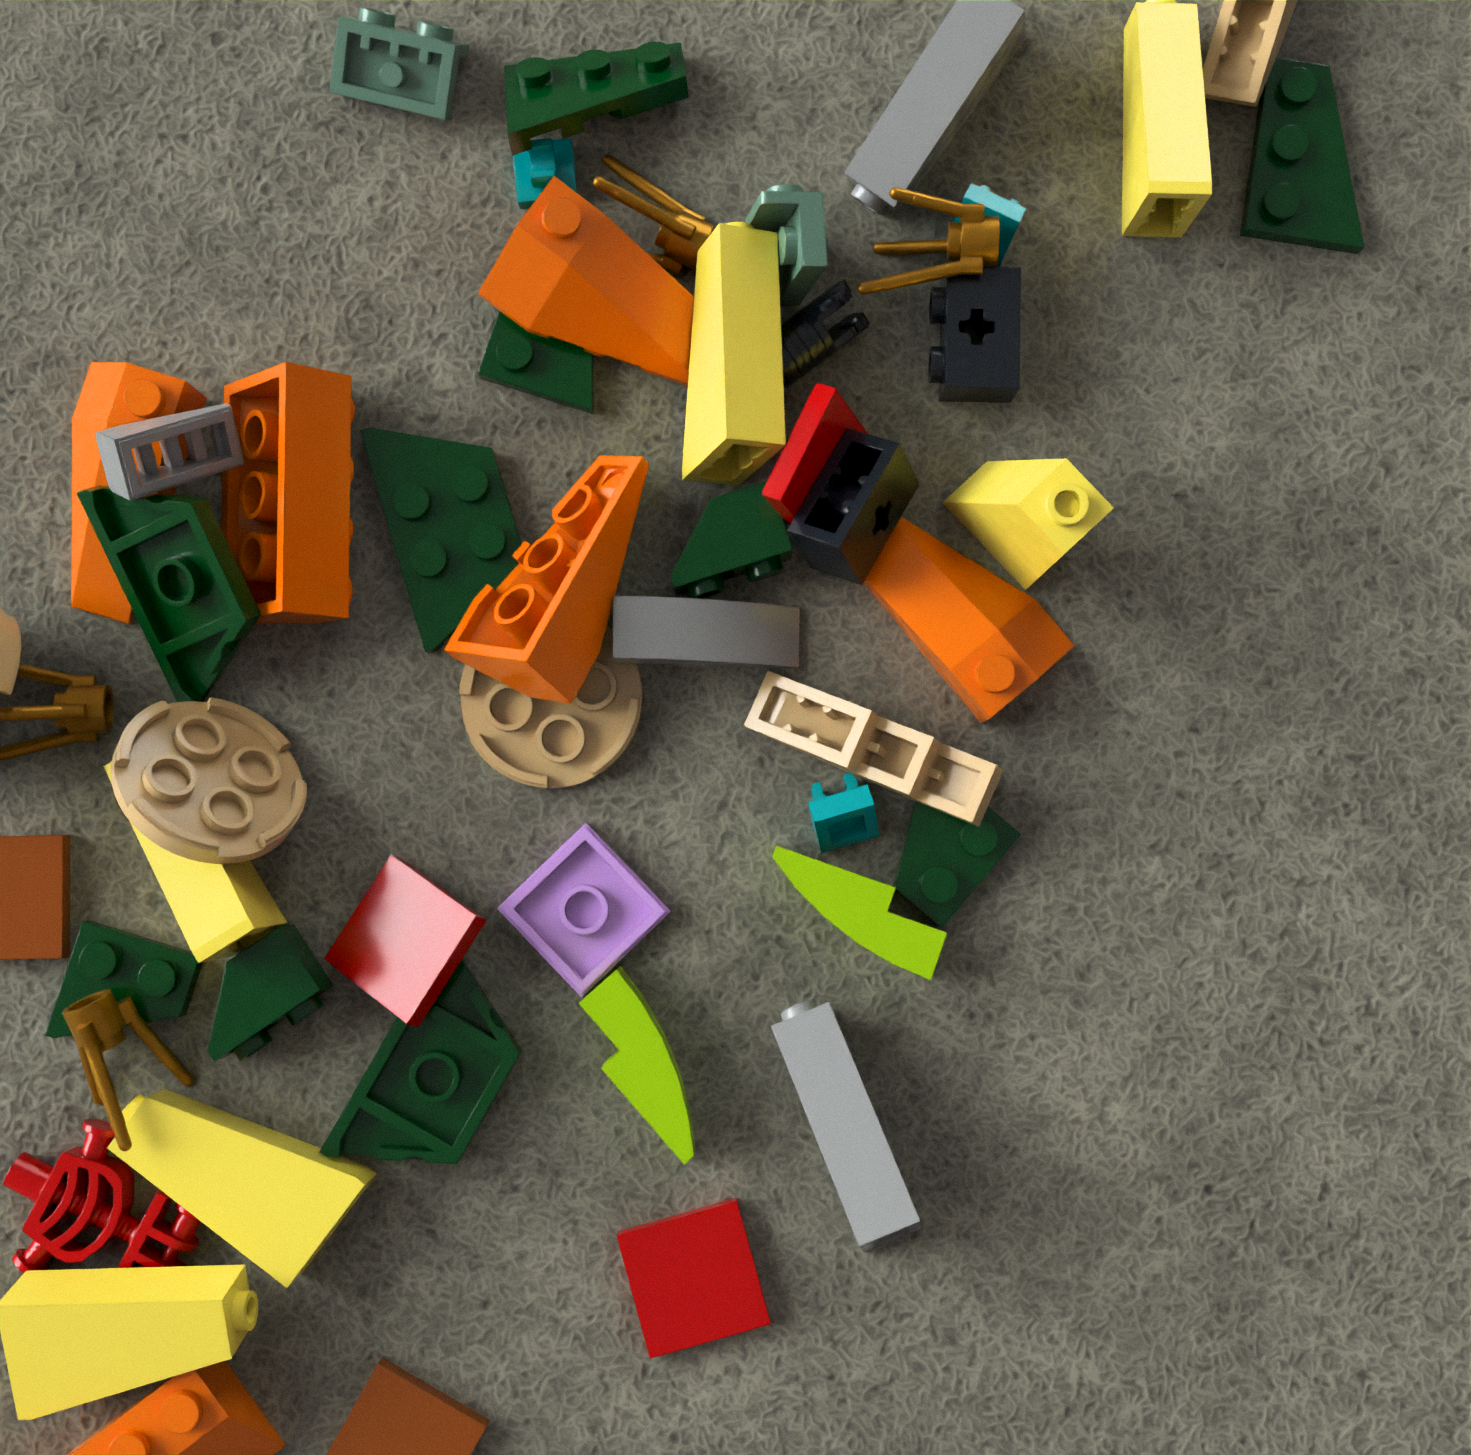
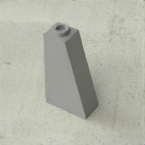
[844,0,1026,215]
[771,1000,922,1252]

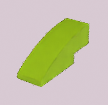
[772,846,947,981]
[579,966,696,1165]

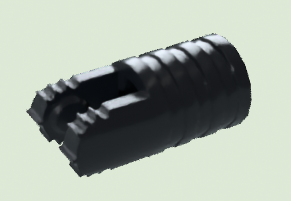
[781,279,870,388]

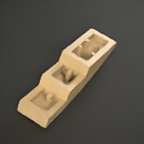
[1203,0,1298,107]
[743,671,1004,827]

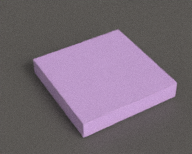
[497,823,671,998]

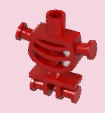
[3,1119,201,1273]

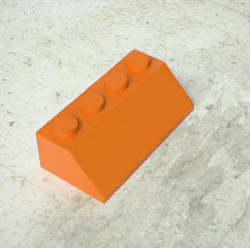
[221,362,355,624]
[67,1361,286,1455]

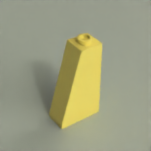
[1122,0,1212,237]
[682,222,786,485]
[943,458,1114,590]
[103,761,287,963]
[107,1089,377,1288]
[0,1264,258,1420]

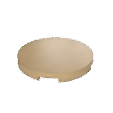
[459,625,643,789]
[110,697,307,864]

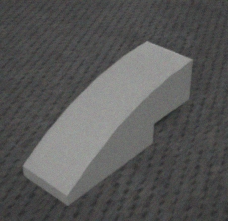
[612,596,800,668]

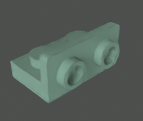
[329,7,469,120]
[744,184,827,306]

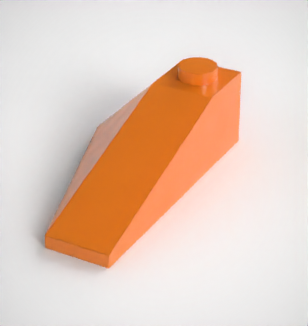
[478,176,694,387]
[71,362,207,625]
[444,455,649,704]
[864,517,1075,723]

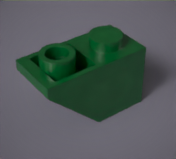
[670,481,792,599]
[207,924,334,1061]

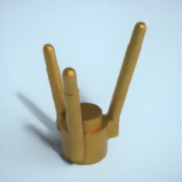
[593,154,716,277]
[857,187,1000,295]
[0,663,113,761]
[62,989,194,1151]

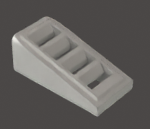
[95,403,245,501]

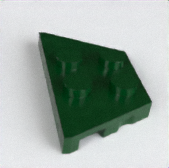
[360,427,522,654]
[77,486,261,702]
[319,959,522,1164]

